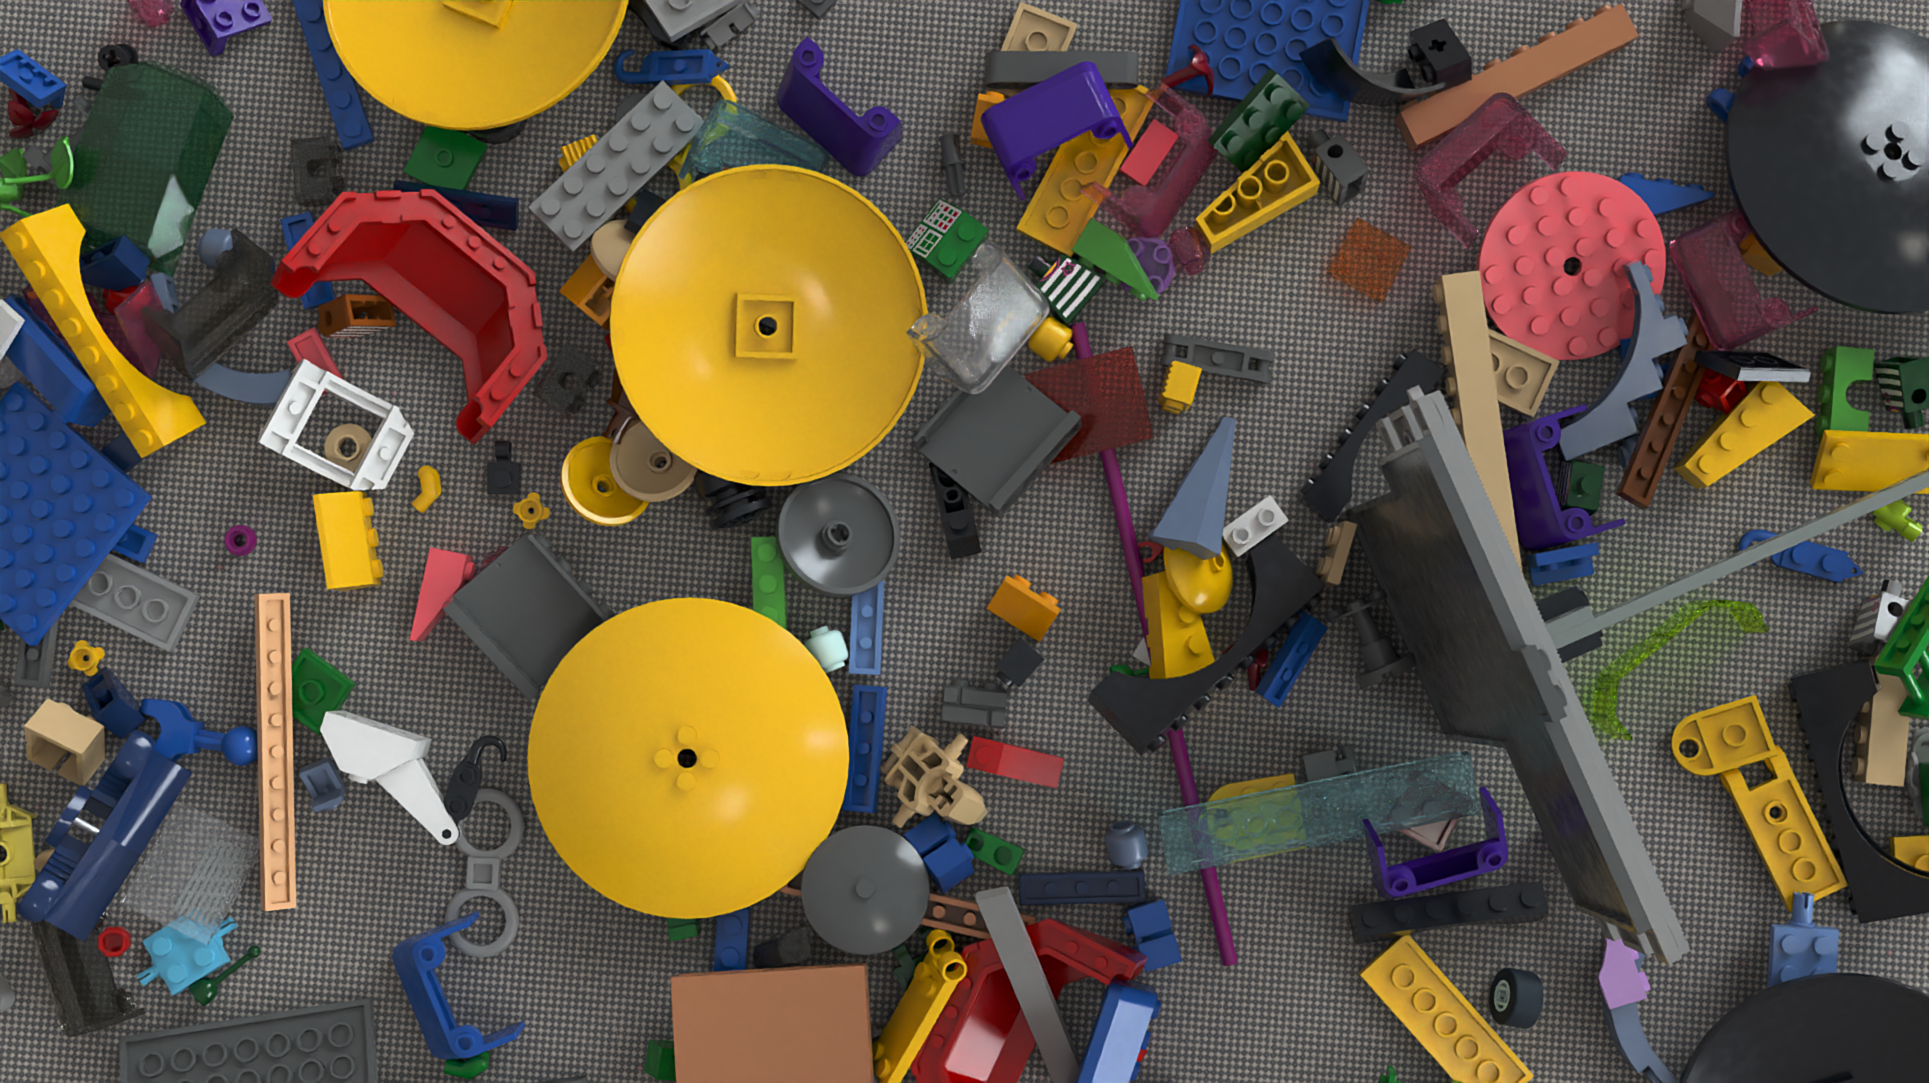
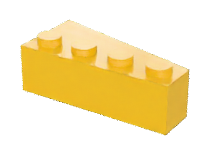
[1194,131,1320,255]
[1673,381,1815,489]
[1142,570,1215,679]

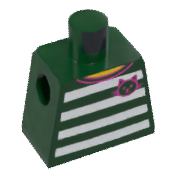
[1028,253,1106,327]
[1873,355,1929,429]
[1556,458,1604,516]

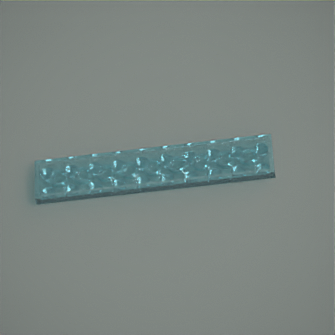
[1157,751,1480,876]

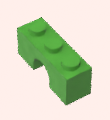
[1815,346,1874,442]
[751,537,788,631]

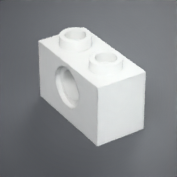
[1222,495,1289,559]

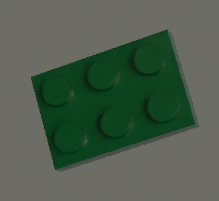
[1207,68,1310,173]

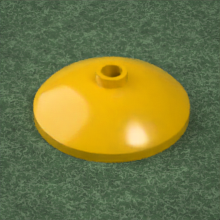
[560,436,650,526]
[1164,541,1233,614]

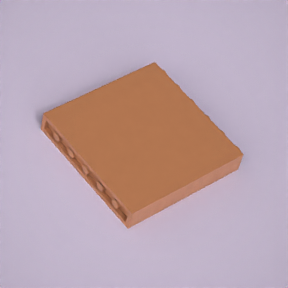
[670,962,874,1083]

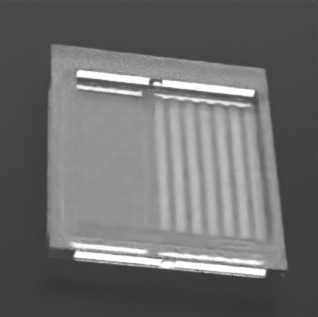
[121,801,260,945]

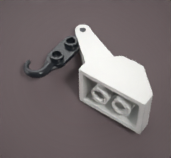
[320,710,507,845]

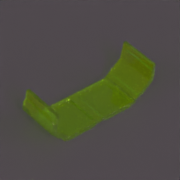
[1592,599,1770,741]

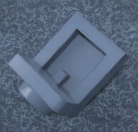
[299,756,346,813]

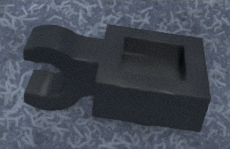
[487,441,521,495]

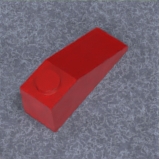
[966,735,1064,789]

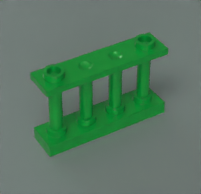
[1874,575,1929,720]

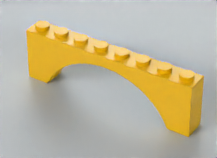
[0,204,206,458]

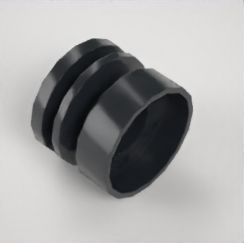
[693,472,773,531]

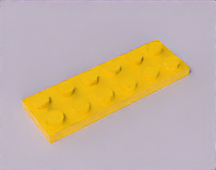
[1016,84,1158,258]
[1358,935,1534,1083]

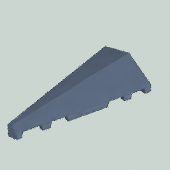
[1148,417,1236,560]

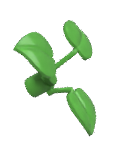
[0,136,74,218]

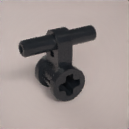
[82,43,146,102]

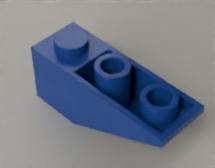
[1616,172,1714,218]

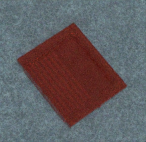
[1025,346,1154,465]

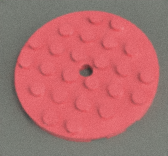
[1476,171,1666,360]

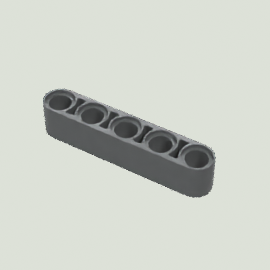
[986,51,1139,89]

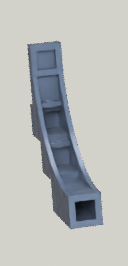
[1556,260,1688,461]

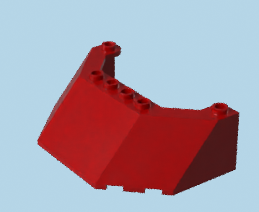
[270,189,548,445]
[910,918,1148,1083]

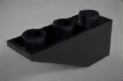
[929,463,981,560]

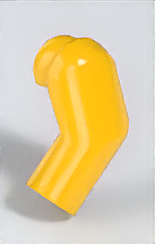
[411,465,442,513]

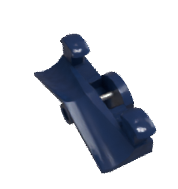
[16,730,193,942]

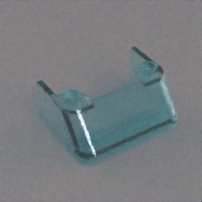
[678,99,830,179]

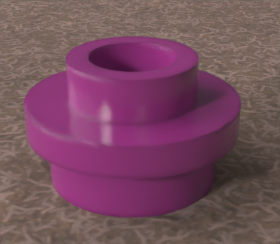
[224,525,257,556]

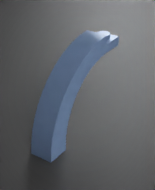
[145,272,293,407]
[1601,917,1678,1083]

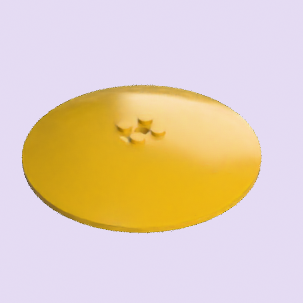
[323,0,629,131]
[609,164,928,486]
[527,597,849,919]

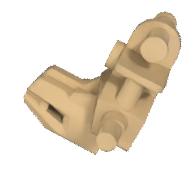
[880,725,988,828]

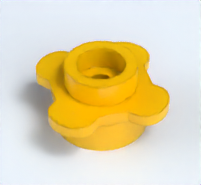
[513,492,550,529]
[68,640,105,676]

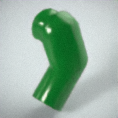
[444,1051,490,1079]

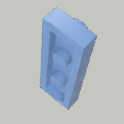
[849,581,885,675]

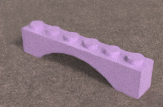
[1597,938,1651,1009]

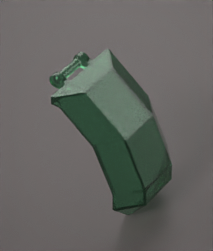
[55,59,234,277]

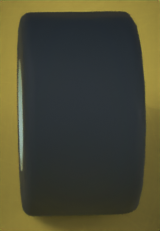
[1489,968,1544,1029]

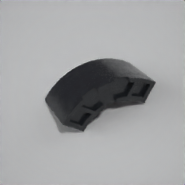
[1298,37,1447,107]

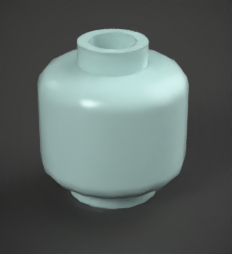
[804,626,849,673]

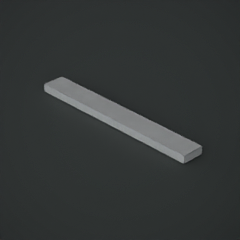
[976,886,1081,1083]

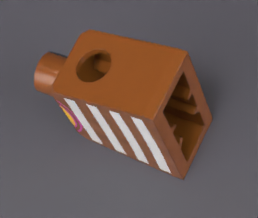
[318,294,396,338]

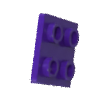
[180,0,272,57]

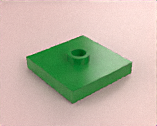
[403,126,488,190]
[291,648,356,736]

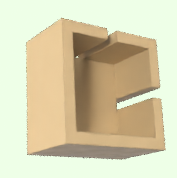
[24,698,105,786]

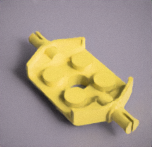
[0,783,37,923]

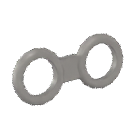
[444,788,525,958]

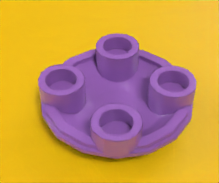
[1120,236,1176,294]

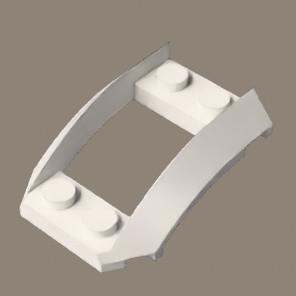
[258,359,414,491]

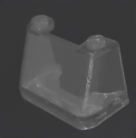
[906,239,1050,394]

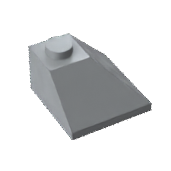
[1681,0,1742,54]

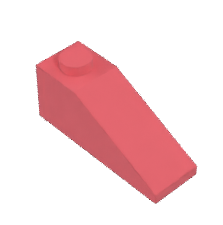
[410,547,476,641]

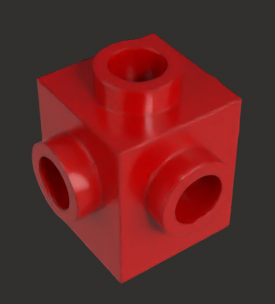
[1695,367,1748,415]

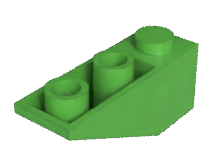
[1072,218,1159,301]

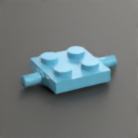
[137,907,237,996]

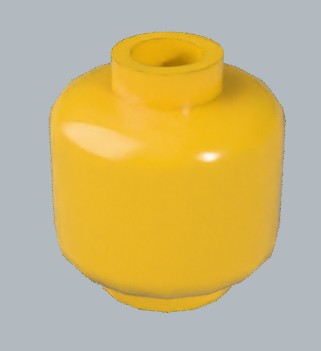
[1026,316,1074,362]

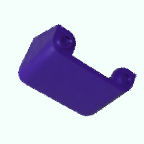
[776,36,903,177]

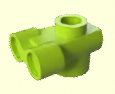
[1872,499,1923,542]

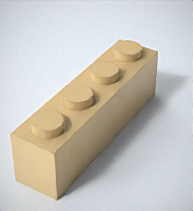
[1851,657,1914,787]

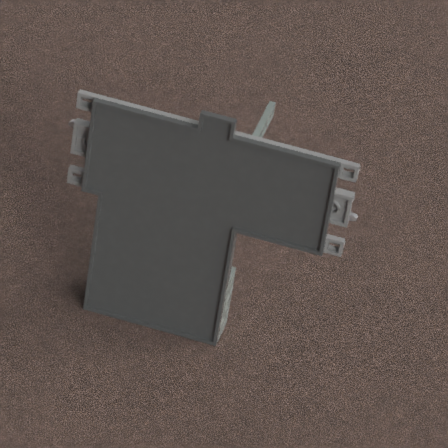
[1346,385,1929,965]

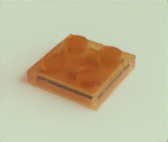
[1326,217,1412,303]

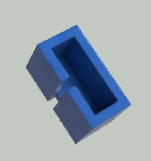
[903,813,974,894]
[1122,897,1182,972]

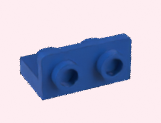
[0,49,67,109]
[1526,542,1600,586]

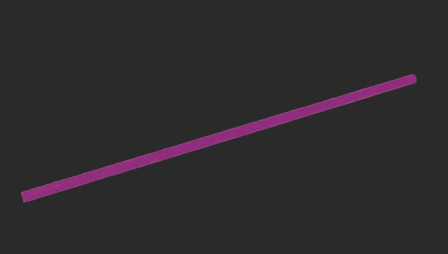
[1070,322,1238,966]

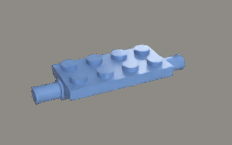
[1767,892,1839,988]

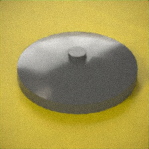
[775,473,900,597]
[801,825,930,955]

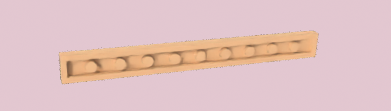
[254,593,296,911]

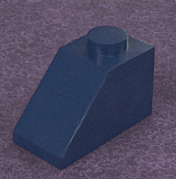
[79,234,151,292]
[81,666,146,740]

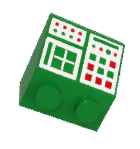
[905,198,989,285]

